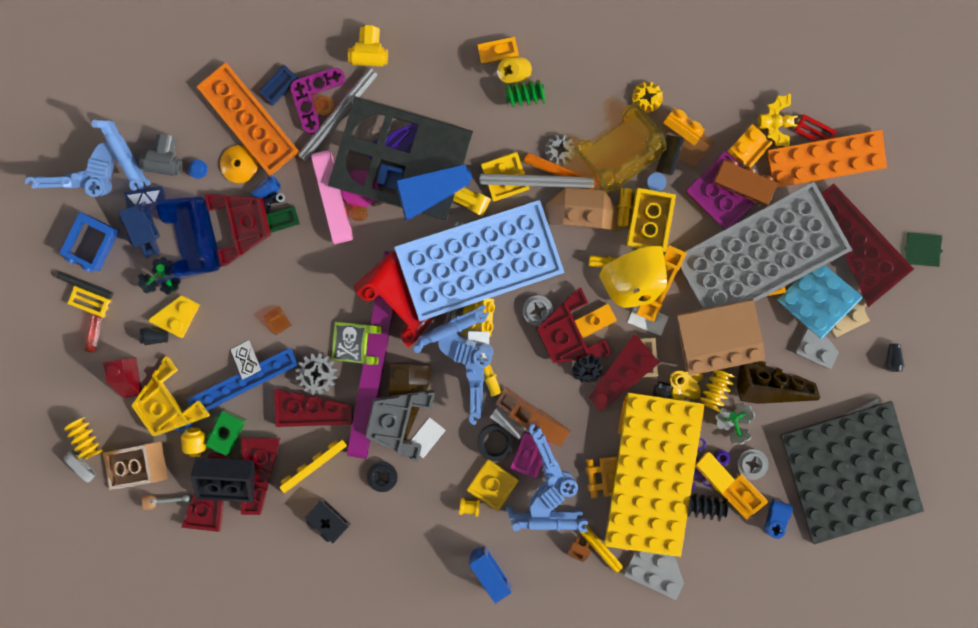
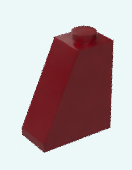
[103,358,142,398]

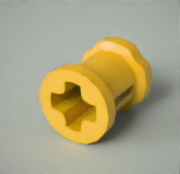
[459,498,480,517]

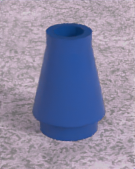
[251,175,281,198]

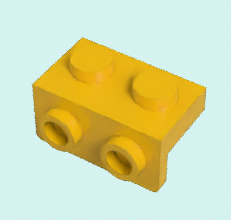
[462,298,495,337]

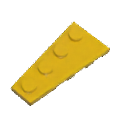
[279,439,347,494]

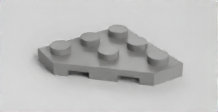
[623,550,684,600]

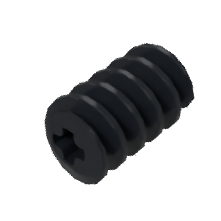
[687,493,728,522]

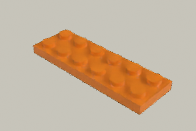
[196,62,300,176]
[766,130,887,188]

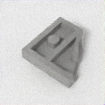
[795,327,839,370]

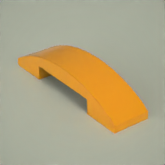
[636,245,687,322]

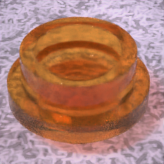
[315,96,334,115]
[349,206,368,221]

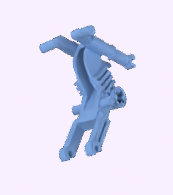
[25,120,151,197]
[413,305,494,425]
[506,423,588,533]

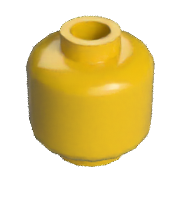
[181,427,207,457]

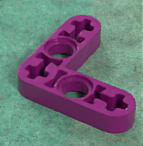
[291,68,346,134]

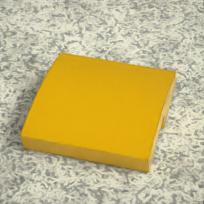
[480,151,529,202]

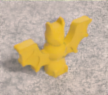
[757,93,798,147]

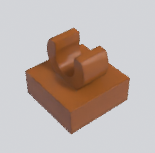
[566,537,591,562]

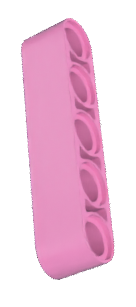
[311,149,353,245]

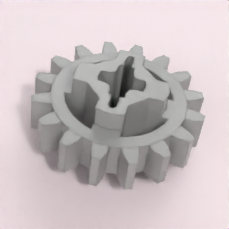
[296,353,338,395]

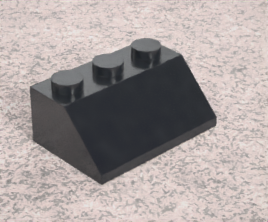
[191,457,256,503]

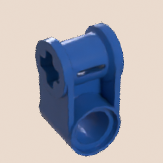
[764,499,793,539]

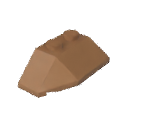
[544,187,619,231]

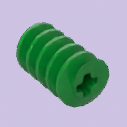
[505,80,545,107]

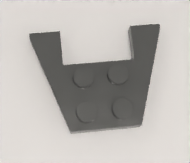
[365,390,435,462]

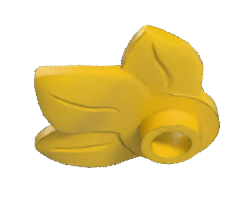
[669,370,704,401]

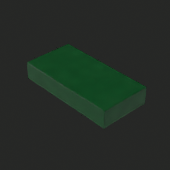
[266,206,300,233]

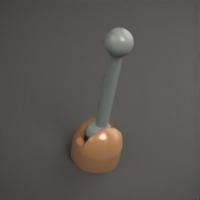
[142,495,190,511]

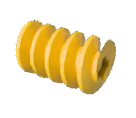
[497,57,532,83]
[700,370,737,412]
[64,417,103,460]

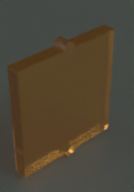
[679,132,715,169]

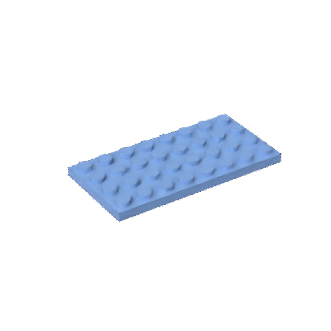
[394,200,564,322]

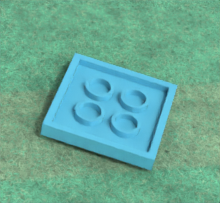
[777,265,862,339]

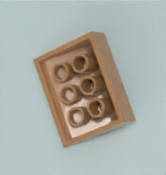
[677,299,765,376]

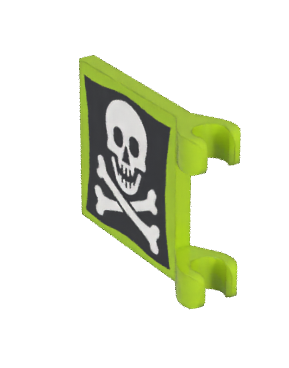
[331,322,381,365]

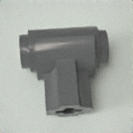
[140,134,182,176]

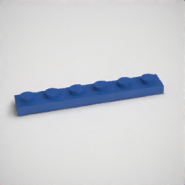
[187,348,299,411]

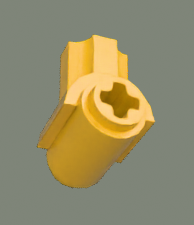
[348,25,388,67]

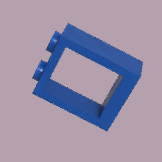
[59,212,120,273]
[469,546,511,604]

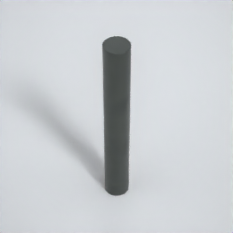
[56,271,113,299]

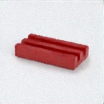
[793,114,837,142]

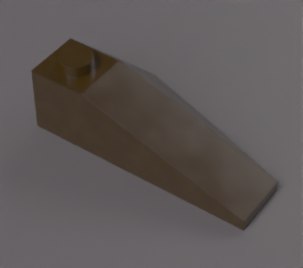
[389,363,431,440]

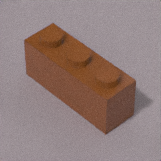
[712,159,778,206]

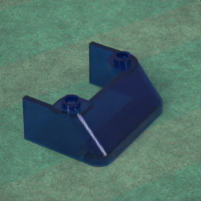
[140,197,221,283]

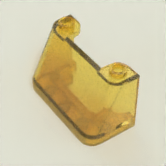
[574,102,667,194]

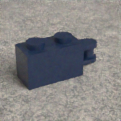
[119,201,160,259]

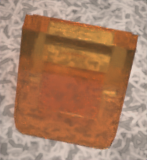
[264,306,292,335]

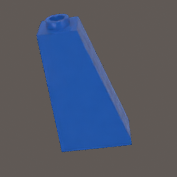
[396,165,472,221]

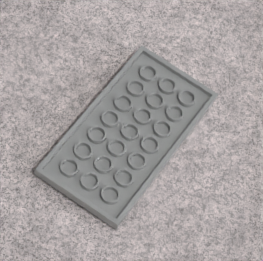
[680,182,852,309]

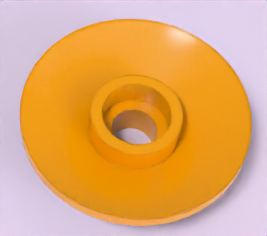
[220,145,258,183]

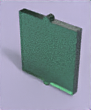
[904,233,943,267]

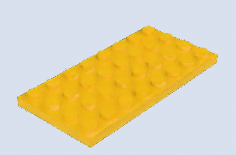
[604,392,705,557]

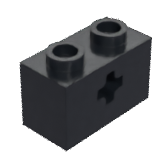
[305,498,351,544]

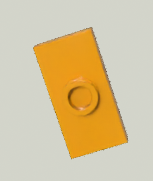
[575,304,617,338]

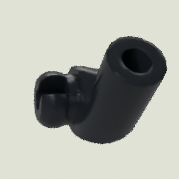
[263,193,285,211]

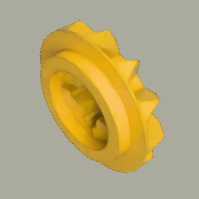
[632,82,663,113]

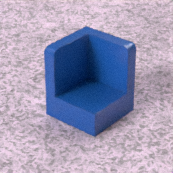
[377,164,405,190]

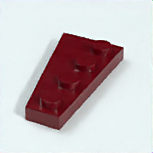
[589,333,660,412]
[274,388,353,427]
[241,437,281,515]
[181,453,229,532]

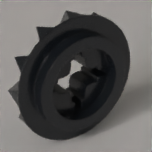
[572,355,603,383]
[367,462,398,492]

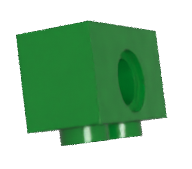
[206,410,247,456]

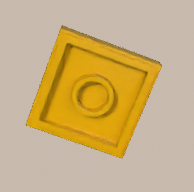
[467,460,519,512]

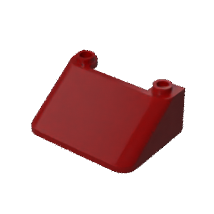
[353,251,434,348]

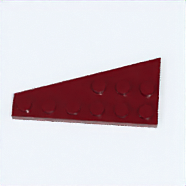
[821,183,914,308]

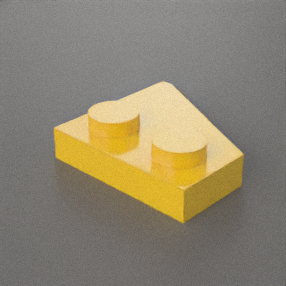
[149,296,200,338]

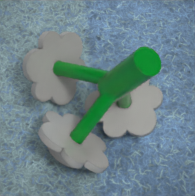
[715,403,755,445]

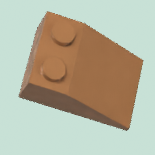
[103,442,168,490]

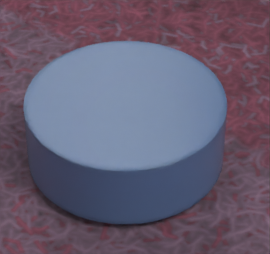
[646,173,666,192]

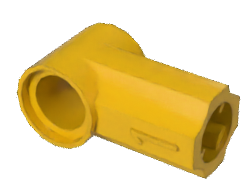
[453,188,491,217]

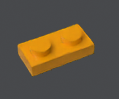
[477,37,519,65]

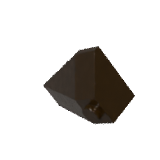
[737,361,820,404]

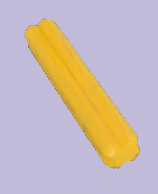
[580,525,623,573]

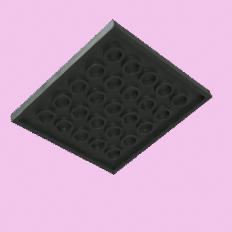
[780,401,924,545]

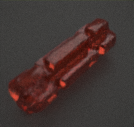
[85,315,102,352]

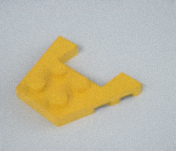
[132,356,210,436]

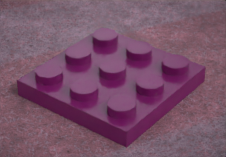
[685,150,755,230]

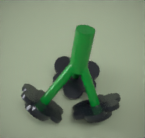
[137,257,181,295]

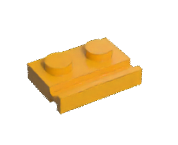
[663,107,705,146]
[727,124,773,168]
[721,473,768,520]

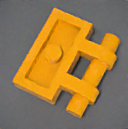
[585,456,618,498]

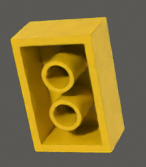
[625,188,676,253]

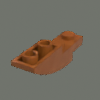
[495,387,571,447]

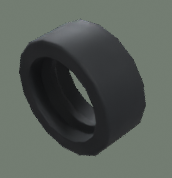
[477,424,513,461]

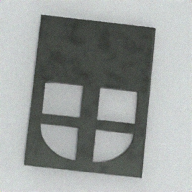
[328,96,473,221]

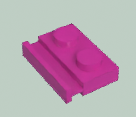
[511,432,550,478]

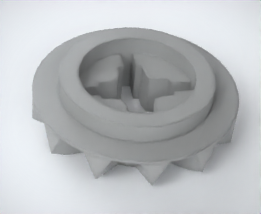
[545,135,575,165]
[523,295,553,326]
[737,449,768,480]

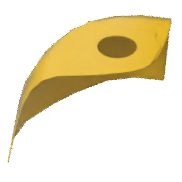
[599,246,667,308]

